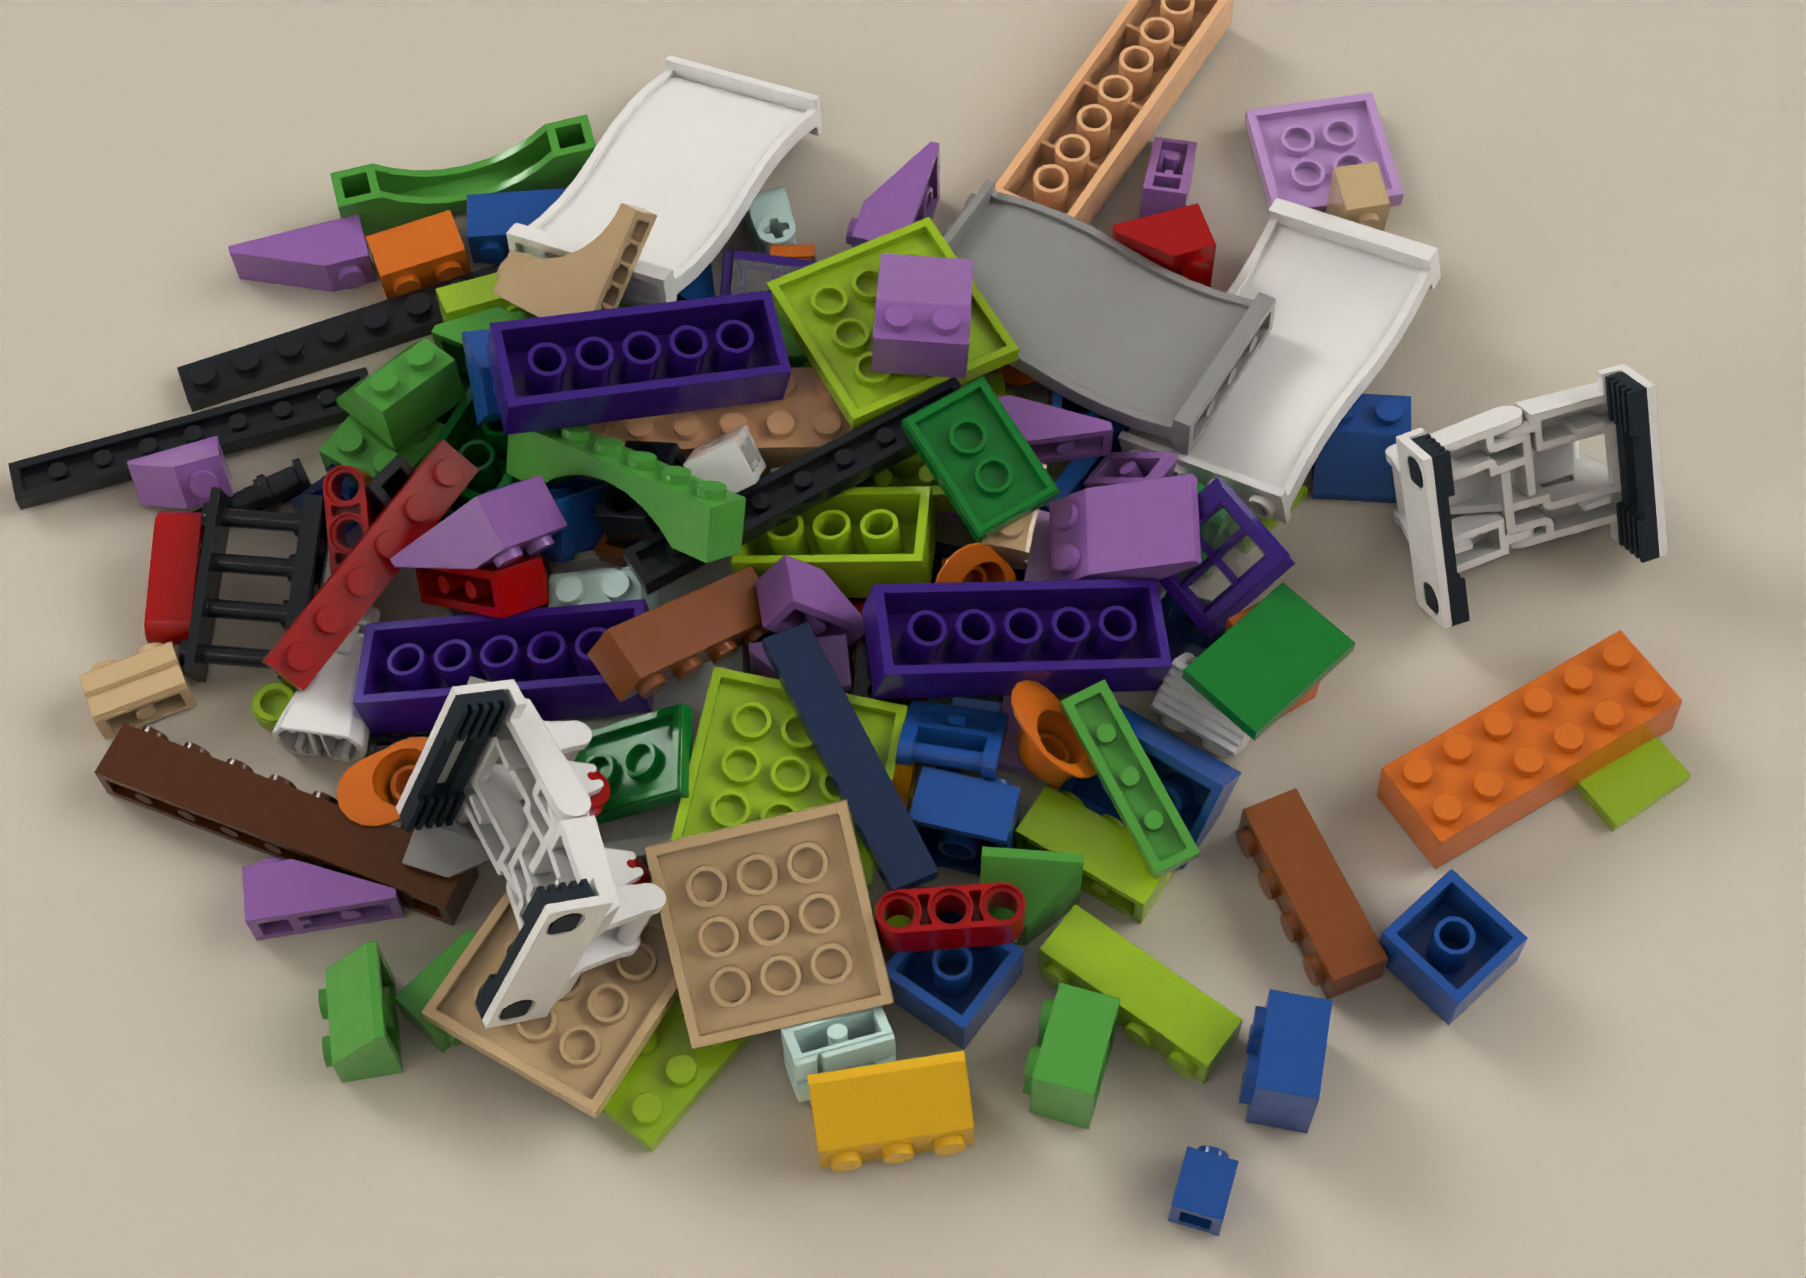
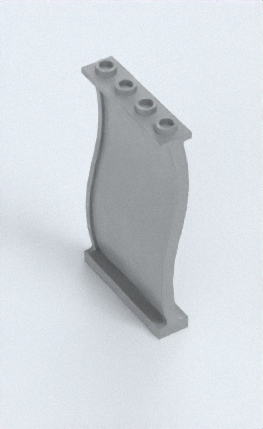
[942,179,1276,455]

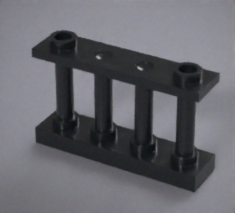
[179,487,328,690]

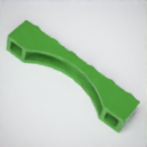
[330,114,596,235]
[506,425,746,563]

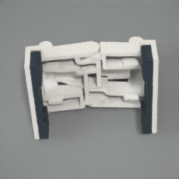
[1385,363,1668,629]
[396,679,666,1029]

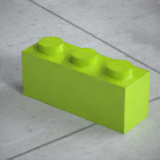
[1014,785,1173,924]

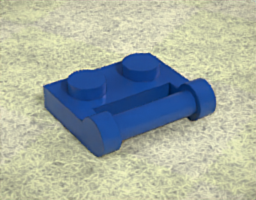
[896,700,1009,779]

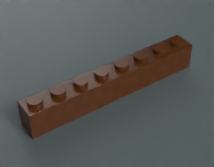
[94,723,479,926]

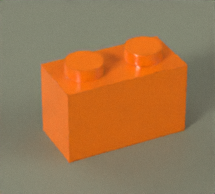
[366,210,471,300]

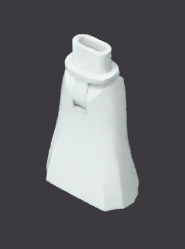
[272,607,381,763]

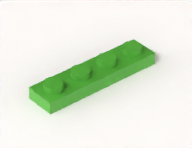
[1060,679,1200,879]

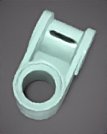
[744,186,797,255]

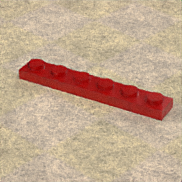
[262,440,479,691]

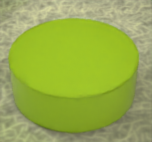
[251,682,296,731]

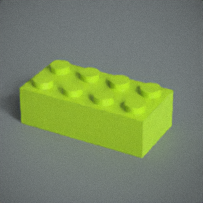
[731,486,938,598]

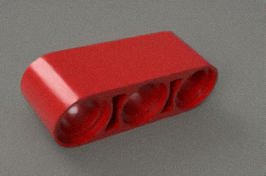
[323,465,381,595]
[144,511,205,645]
[875,882,1026,952]

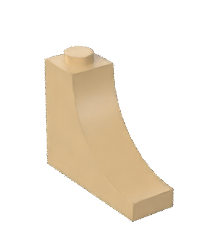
[492,203,657,317]

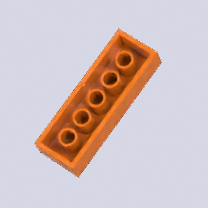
[1377,630,1682,869]

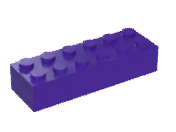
[487,290,792,435]
[862,578,1172,699]
[353,599,654,735]

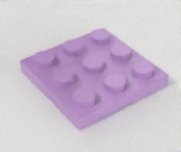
[1245,92,1404,213]

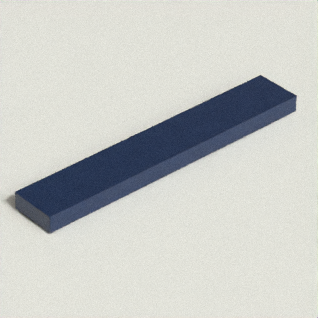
[762,622,939,892]

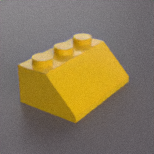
[807,1050,974,1172]

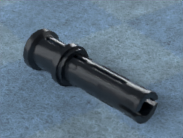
[192,458,316,512]

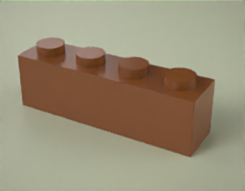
[587,566,773,702]
[1236,788,1388,1000]

